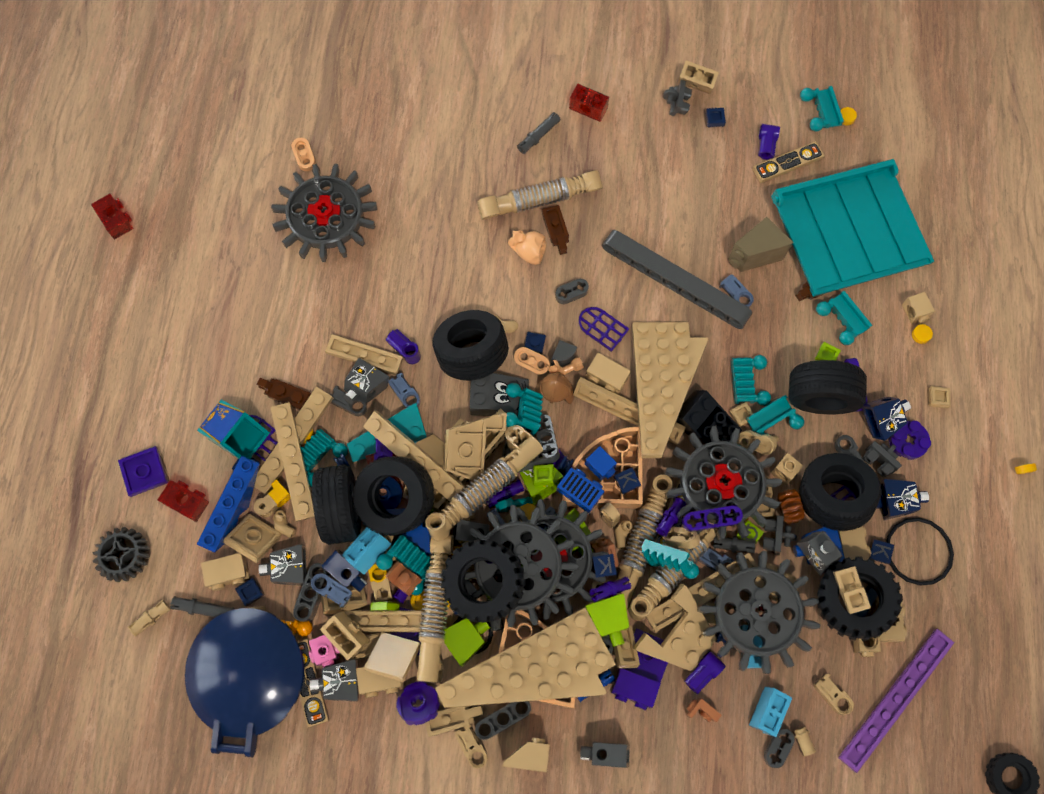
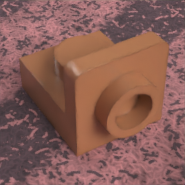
[591,538,619,568]
[385,561,422,596]
[686,698,722,722]

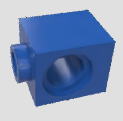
[585,446,617,481]

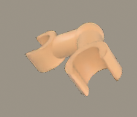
[546,357,584,375]

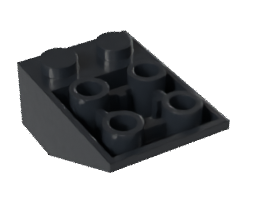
[676,390,742,458]

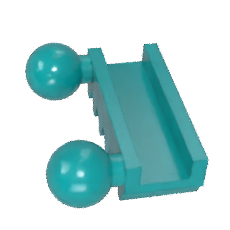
[800,86,844,132]
[816,291,872,345]
[731,355,771,406]
[506,383,543,435]
[745,395,805,434]
[301,429,348,487]
[376,535,432,595]
[641,539,699,579]

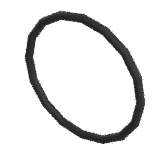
[886,517,954,586]

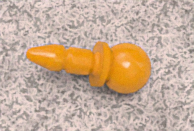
[281,619,313,636]

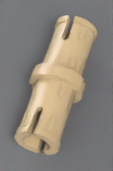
[128,600,171,637]

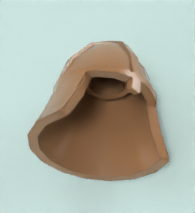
[535,372,574,404]

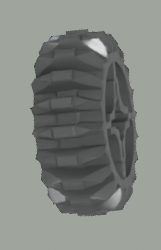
[92,527,150,582]

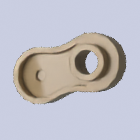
[737,430,779,455]

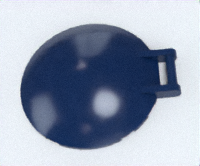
[185,608,304,758]

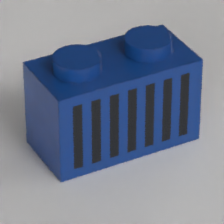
[557,467,604,514]

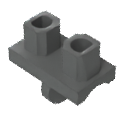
[663,80,692,116]
[863,441,902,477]
[763,516,797,556]

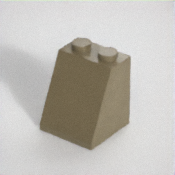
[728,217,793,272]

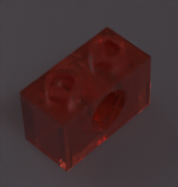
[569,83,609,122]
[91,194,133,240]
[157,480,209,522]

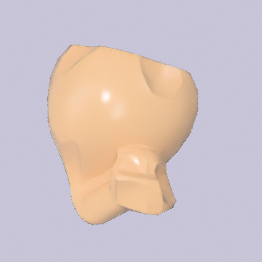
[508,230,546,265]

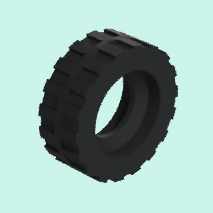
[985,753,1040,794]

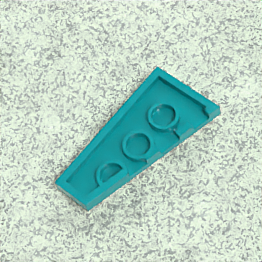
[347,403,427,462]

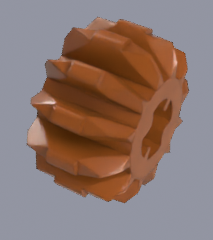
[777,489,805,524]

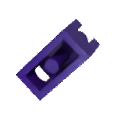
[611,668,661,711]

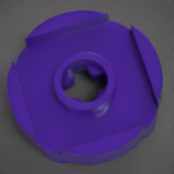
[889,420,931,460]
[396,682,440,725]

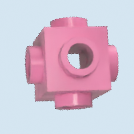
[309,635,340,668]

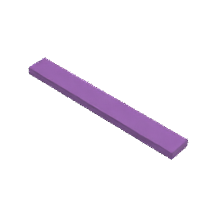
[838,629,954,773]

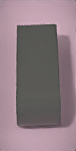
[293,563,330,622]
[475,701,531,740]

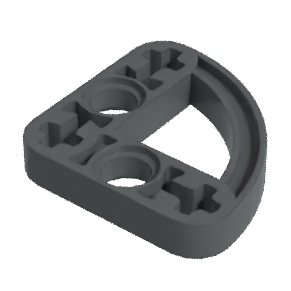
[502,414,560,473]

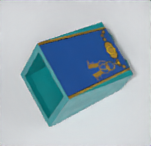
[197,400,270,459]

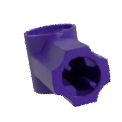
[758,124,780,160]
[386,329,421,365]
[684,651,726,694]

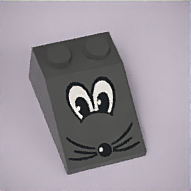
[470,373,529,417]

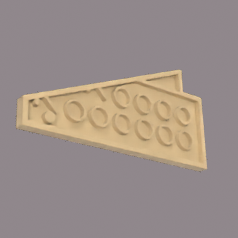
[632,322,708,458]
[435,608,616,708]

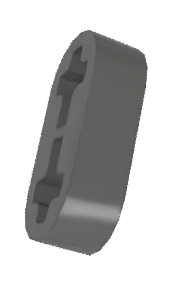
[555,279,589,304]
[764,729,795,768]

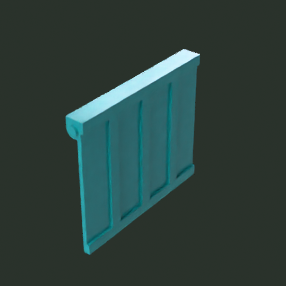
[771,159,934,297]

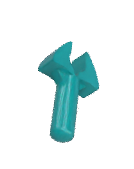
[496,496,533,512]

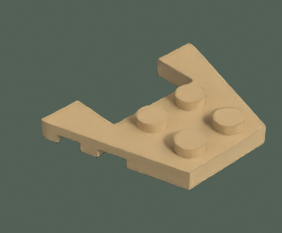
[444,413,507,491]
[633,584,717,672]

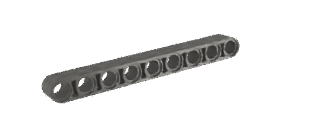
[602,230,752,329]

